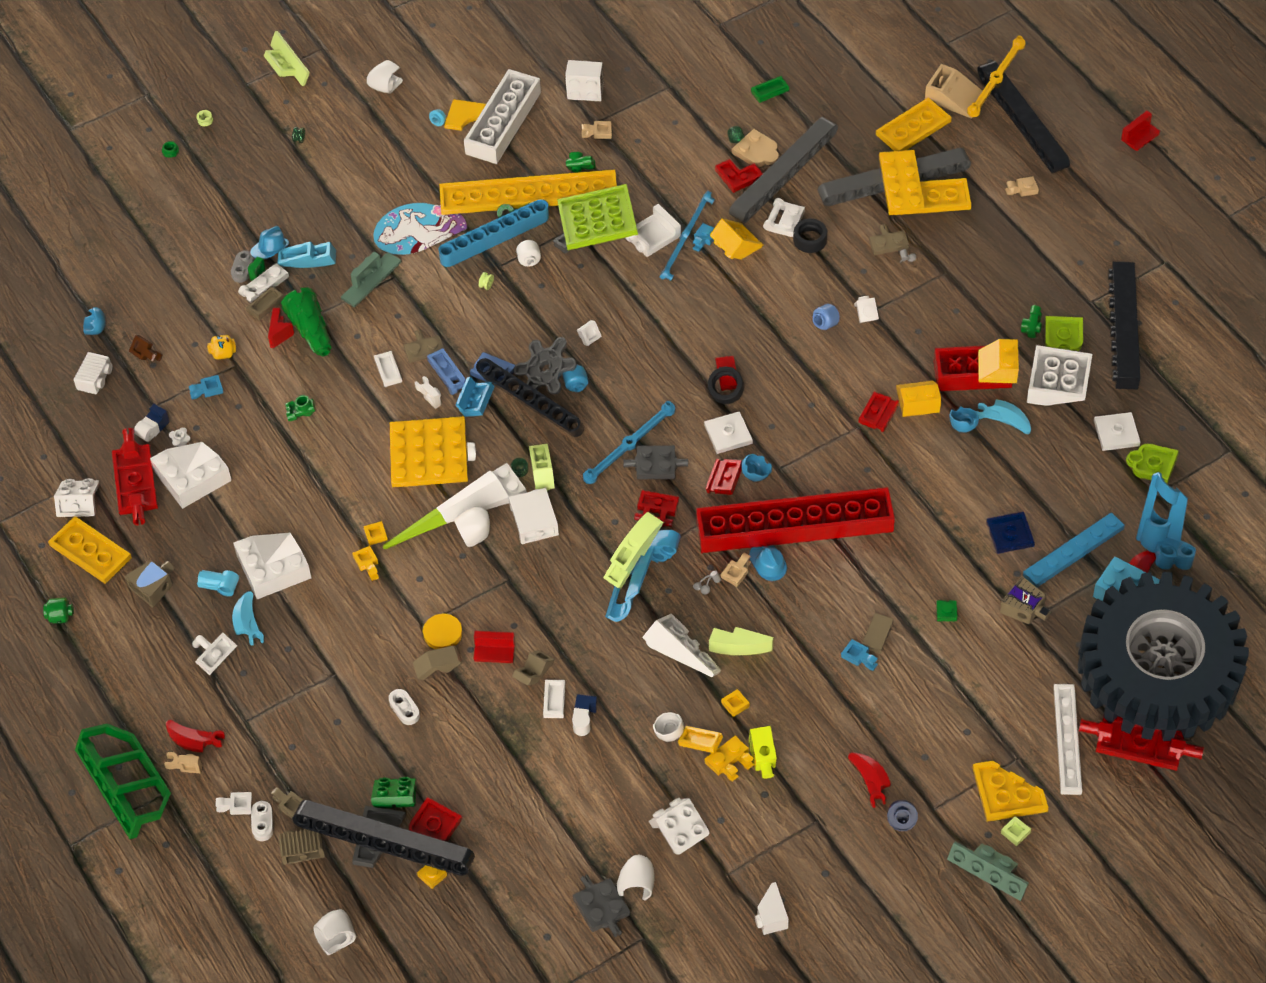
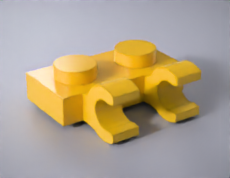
[705,735,754,782]

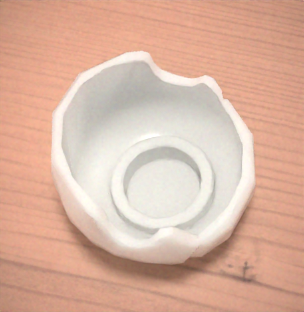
[653,712,684,742]

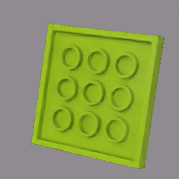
[557,184,638,250]

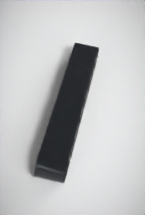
[476,358,584,437]

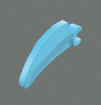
[976,399,1031,434]
[232,592,264,646]

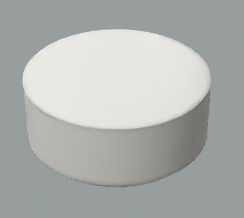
[467,442,476,461]

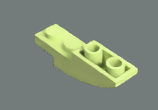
[603,512,664,589]

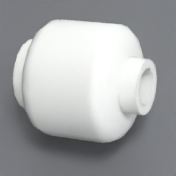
[516,240,541,267]

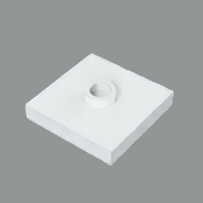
[704,411,753,454]
[1094,412,1141,451]

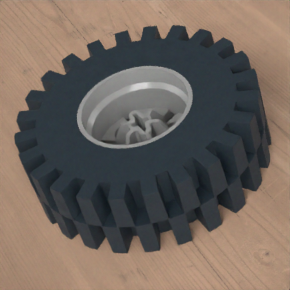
[1078,572,1249,741]

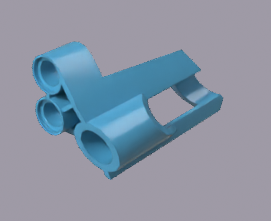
[1136,472,1196,570]
[605,530,681,622]

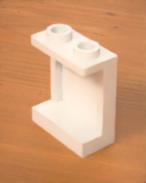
[625,204,681,257]
[509,488,559,544]

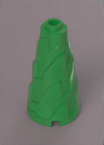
[281,287,332,357]

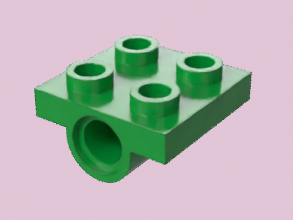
[371,777,416,808]

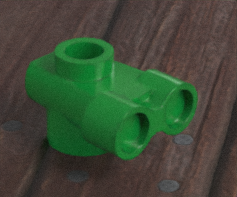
[566,152,596,173]
[1021,305,1042,338]
[285,395,316,422]

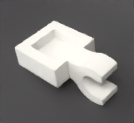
[415,376,441,409]
[216,792,252,815]

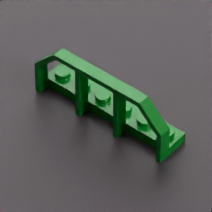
[75,723,171,839]

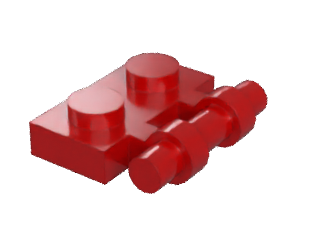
[634,490,679,527]

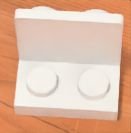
[54,478,100,517]

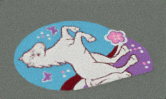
[373,203,467,255]

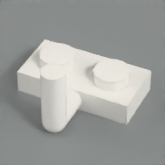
[192,632,237,675]

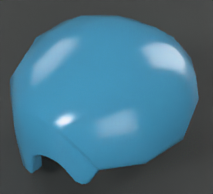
[83,307,106,335]
[949,406,979,433]
[741,454,772,482]

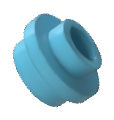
[429,109,446,126]

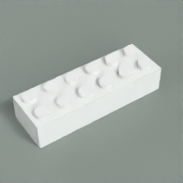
[464,69,541,164]

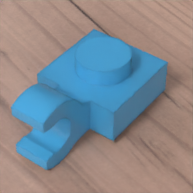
[693,223,714,252]
[189,375,223,399]
[841,639,878,671]

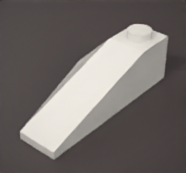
[642,614,721,677]

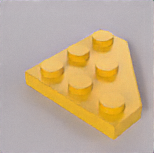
[972,761,1048,822]

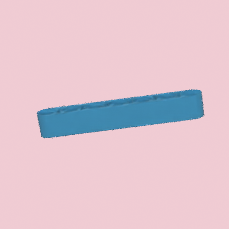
[438,200,549,267]

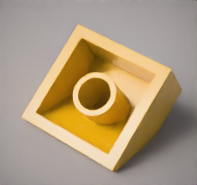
[710,218,763,260]
[978,339,1019,383]
[896,381,941,417]

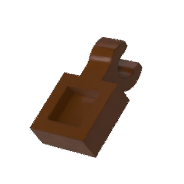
[129,335,163,361]

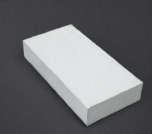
[374,351,402,387]
[543,680,566,718]

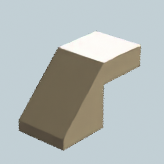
[413,645,462,680]
[512,650,555,686]

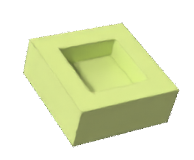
[1001,816,1031,846]

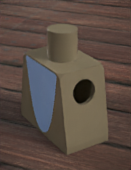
[125,561,174,608]

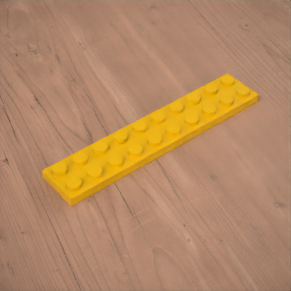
[439,170,617,215]

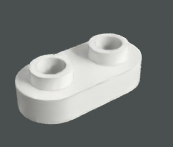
[389,689,420,725]
[251,801,273,841]

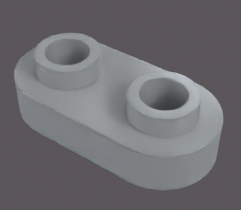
[231,251,254,283]

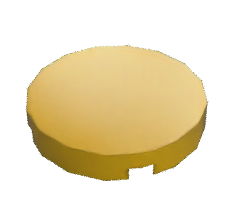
[423,613,462,650]

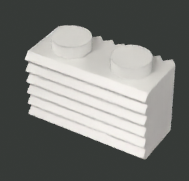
[74,352,113,395]

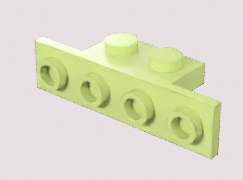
[264,31,310,86]

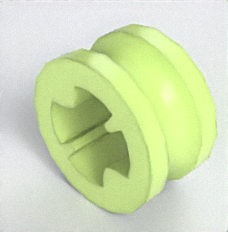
[197,110,213,127]
[479,272,494,290]

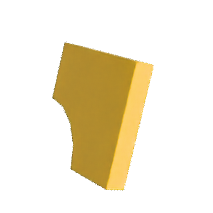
[444,99,486,131]

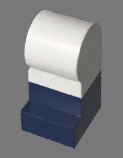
[134,404,170,442]
[572,694,598,736]

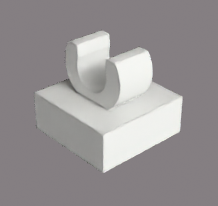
[577,320,602,346]

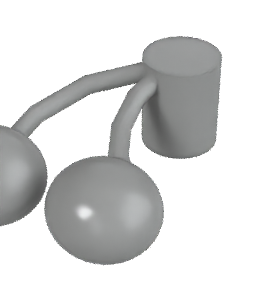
[900,249,917,263]
[693,571,721,595]

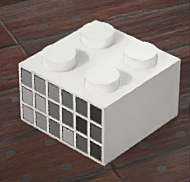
[566,60,604,101]

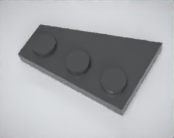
[352,806,406,868]

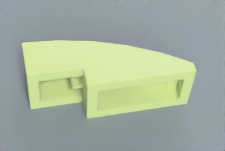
[709,627,773,655]

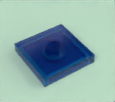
[986,512,1035,554]

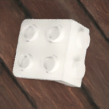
[649,797,709,855]

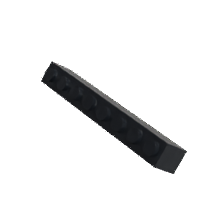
[1108,261,1140,389]

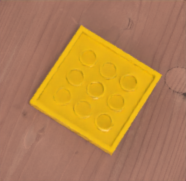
[390,416,468,487]

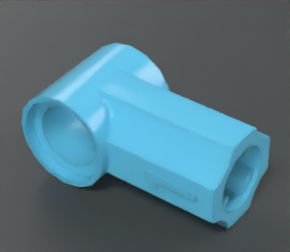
[197,570,239,596]

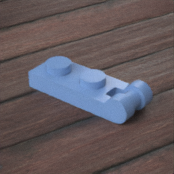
[427,348,466,395]

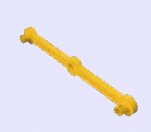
[967,36,1025,117]

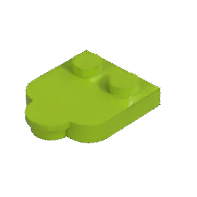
[1045,316,1083,352]
[1126,444,1179,484]

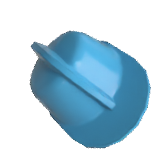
[250,226,289,259]
[749,545,787,581]

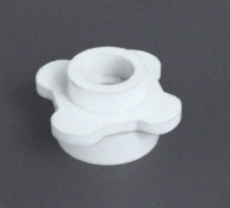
[169,427,190,447]

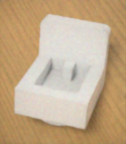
[854,296,879,323]

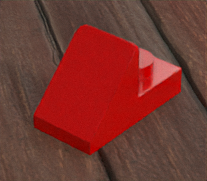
[268,308,294,348]

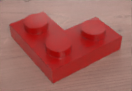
[715,159,763,193]

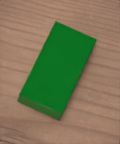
[751,76,789,103]

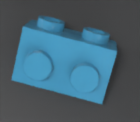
[456,377,495,417]

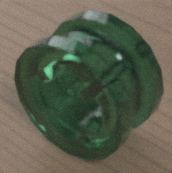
[727,126,744,143]
[292,127,305,143]
[511,458,528,477]

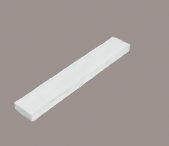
[1053,684,1082,795]

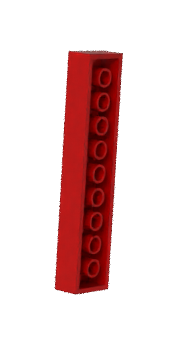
[696,487,895,553]

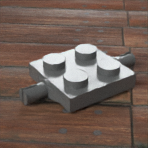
[624,445,688,479]
[572,875,630,937]

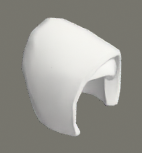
[367,60,403,94]
[454,507,490,547]
[617,854,655,900]
[313,909,357,955]

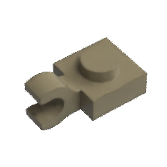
[271,787,303,819]

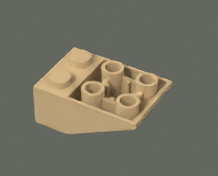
[925,64,982,119]

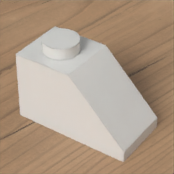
[755,882,788,935]

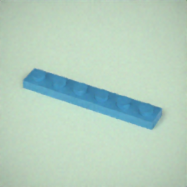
[1023,512,1125,587]

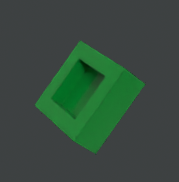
[248,257,266,281]
[936,600,957,621]

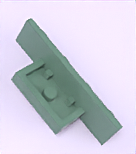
[341,252,402,307]
[947,841,1029,901]

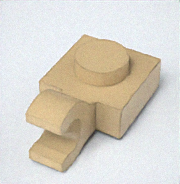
[582,121,612,139]
[1005,176,1039,197]
[721,553,751,587]
[164,752,202,774]

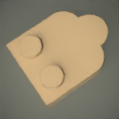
[732,129,779,167]

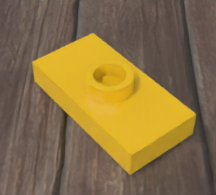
[678,726,723,753]

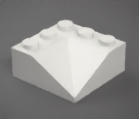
[1027,345,1092,406]
[150,442,232,509]
[233,533,311,599]

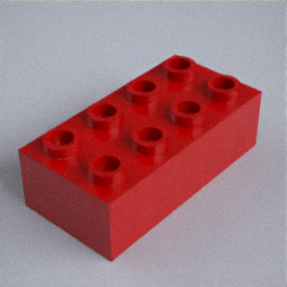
[933,346,1013,391]

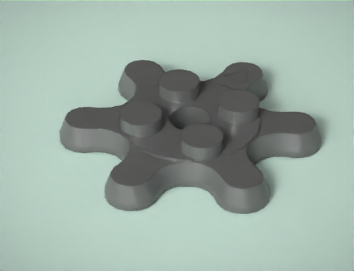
[513,337,577,397]

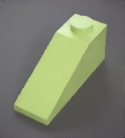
[529,444,555,491]

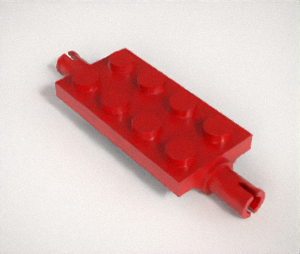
[112,428,158,526]
[1079,715,1204,771]

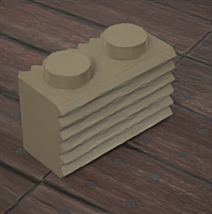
[278,829,325,865]

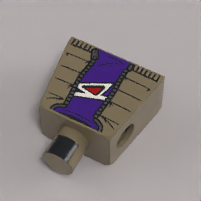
[1000,576,1051,624]

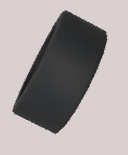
[793,219,828,253]
[708,366,744,404]

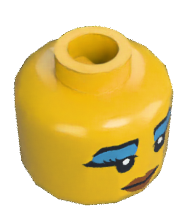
[207,335,236,360]

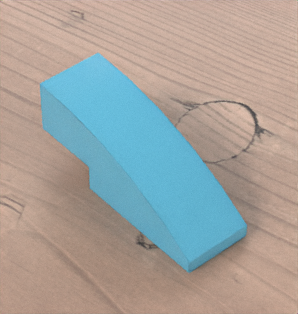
[277,241,336,268]

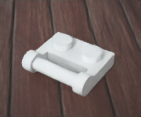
[763,198,805,237]

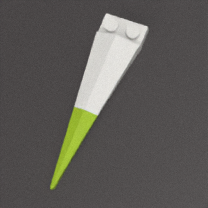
[383,463,527,549]

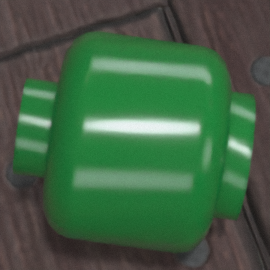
[43,598,74,624]

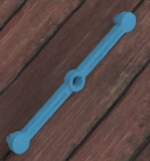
[659,190,715,281]
[583,401,675,484]

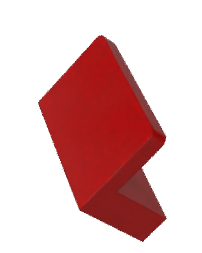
[1121,111,1160,151]
[473,631,515,663]

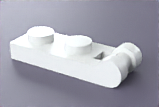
[238,263,289,303]

